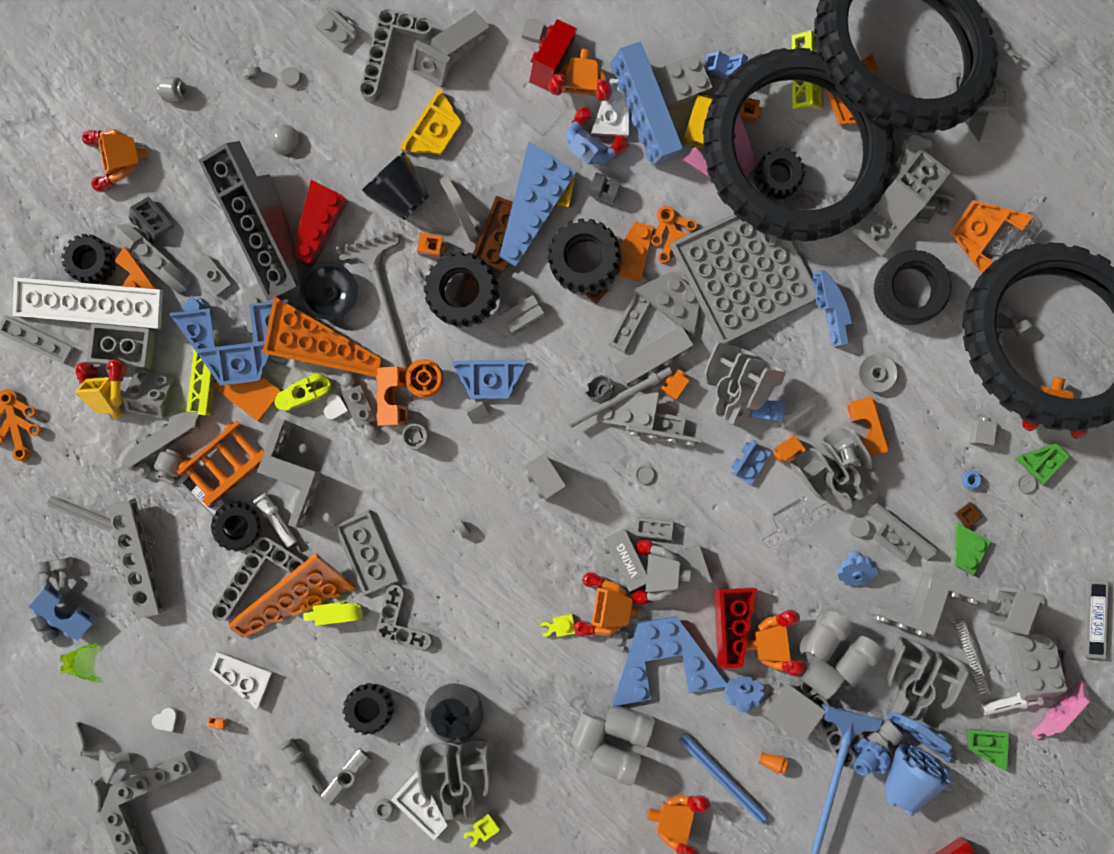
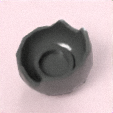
[585,375,615,404]

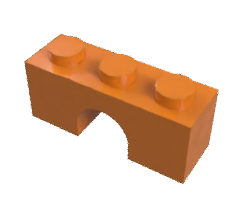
[376,366,408,427]
[846,396,889,456]

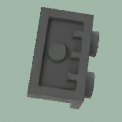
[129,196,173,244]

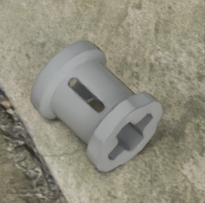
[837,443,860,468]

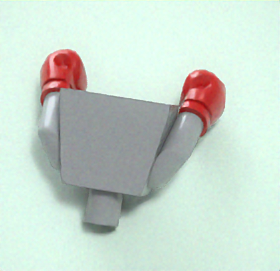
[632,540,691,605]

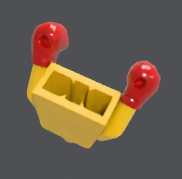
[75,359,127,419]

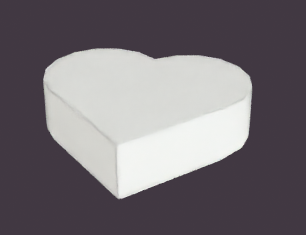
[324,394,349,420]
[152,707,177,732]

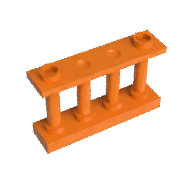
[176,421,264,508]

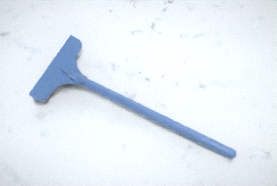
[811,704,883,854]

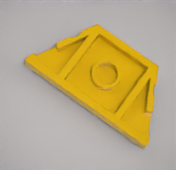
[400,88,462,155]

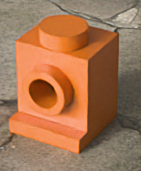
[739,98,762,123]
[417,232,447,258]
[660,370,690,401]
[773,435,806,463]

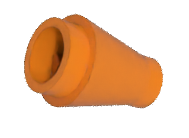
[758,752,788,775]

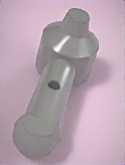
[136,464,176,485]

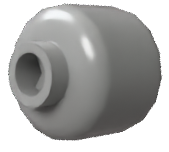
[157,77,187,102]
[154,449,183,479]

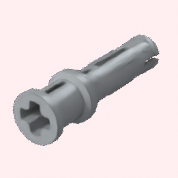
[278,737,323,795]

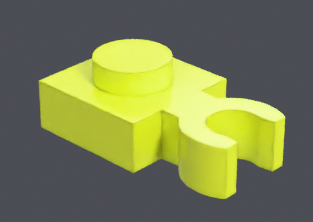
[541,614,575,637]
[463,813,500,847]

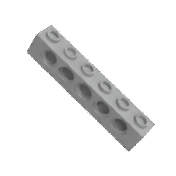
[106,498,165,619]

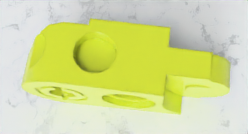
[275,373,332,411]
[303,601,363,626]

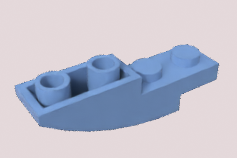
[812,270,852,347]

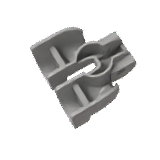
[704,342,787,426]
[789,426,872,511]
[800,611,884,699]
[887,637,968,722]
[571,706,654,787]
[416,739,490,820]

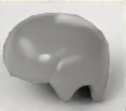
[270,124,299,155]

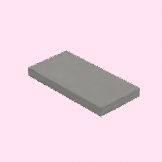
[334,510,400,596]

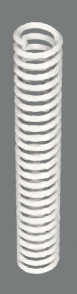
[954,620,991,694]

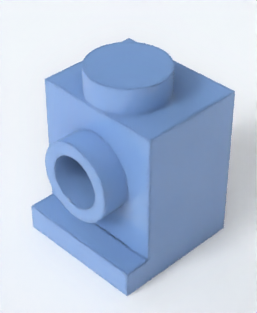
[181,297,213,313]

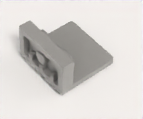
[123,369,174,419]

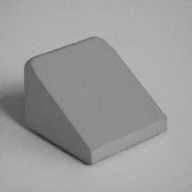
[465,401,489,424]

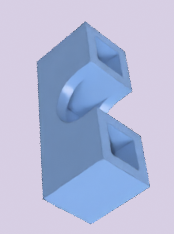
[28,583,95,641]

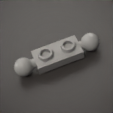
[340,373,378,441]

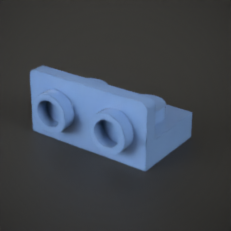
[731,440,771,485]

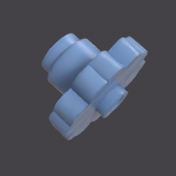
[837,551,878,586]
[725,676,764,713]
[852,738,891,776]

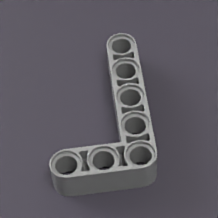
[360,9,433,103]
[212,537,306,621]
[763,678,855,767]

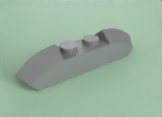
[115,223,191,294]
[117,412,201,469]

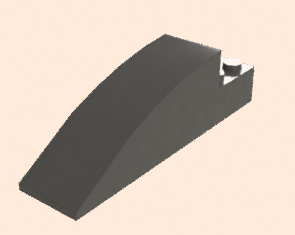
[198,141,298,301]

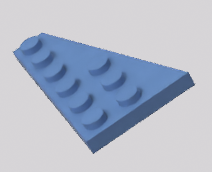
[500,141,577,268]

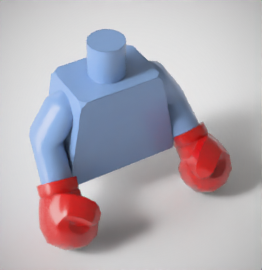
[565,107,629,166]

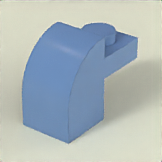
[704,51,748,80]
[749,400,786,422]

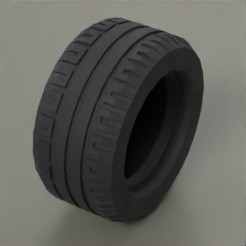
[873,250,952,326]

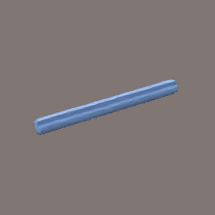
[679,734,767,824]

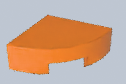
[208,717,228,729]

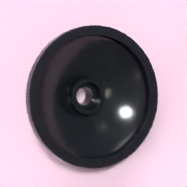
[300,263,358,320]

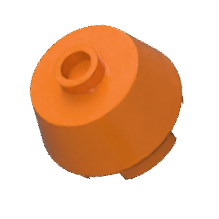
[405,359,444,397]

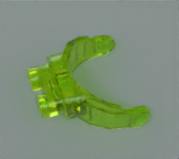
[60,644,96,681]

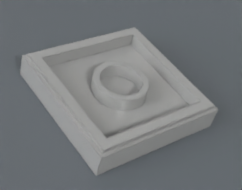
[410,40,451,87]

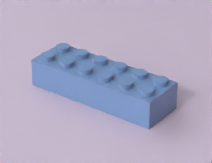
[611,41,683,166]

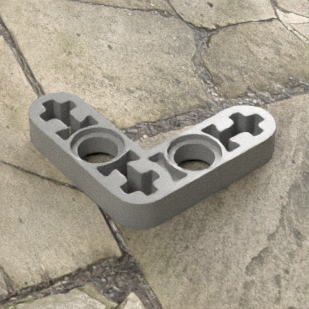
[439,176,479,242]
[376,585,432,650]

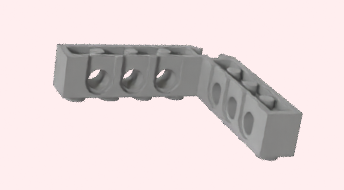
[100,750,197,854]

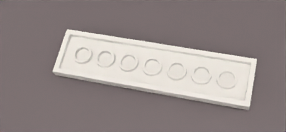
[13,277,163,328]

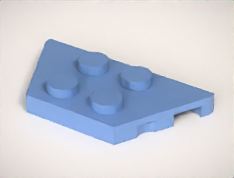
[452,360,526,399]
[887,712,953,762]

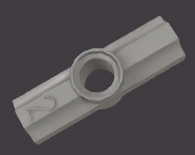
[321,749,373,806]

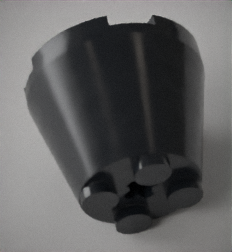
[362,151,430,220]
[424,683,483,743]

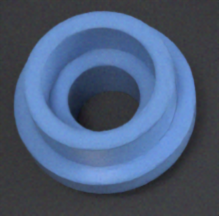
[962,471,982,490]

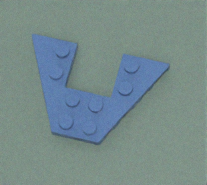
[170,300,288,386]
[612,615,727,706]

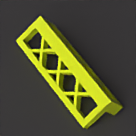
[792,30,822,110]
[186,339,219,417]

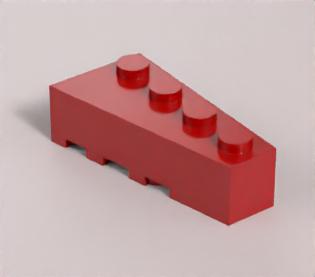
[294,179,348,268]
[714,587,757,669]

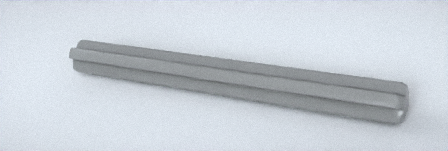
[47,496,156,548]

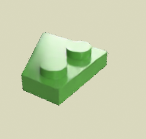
[1015,443,1070,484]
[954,523,991,575]
[967,729,1009,771]

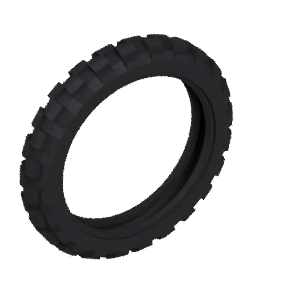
[814,0,998,133]
[702,47,895,242]
[962,242,1114,431]

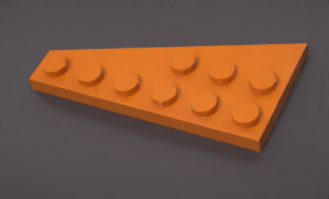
[262,296,381,377]
[229,553,356,638]

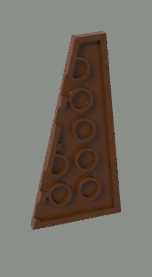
[454,196,549,306]

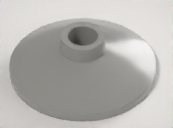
[859,354,897,392]

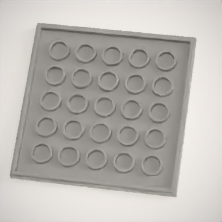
[670,197,817,344]

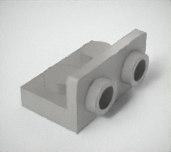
[315,6,358,53]

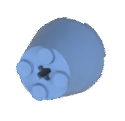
[884,743,952,816]

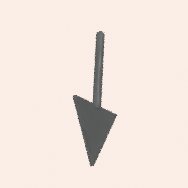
[965,112,989,142]

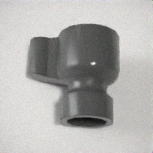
[916,196,950,224]
[31,606,61,643]

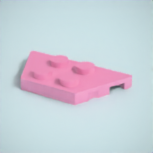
[1031,679,1090,739]

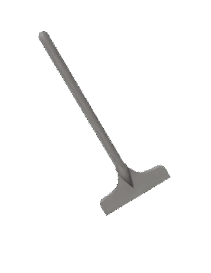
[336,230,414,396]

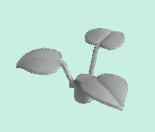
[73,722,130,813]

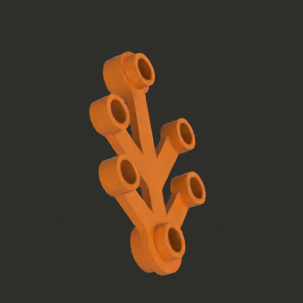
[650,206,697,264]
[0,389,41,462]

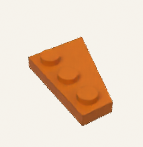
[616,222,653,282]

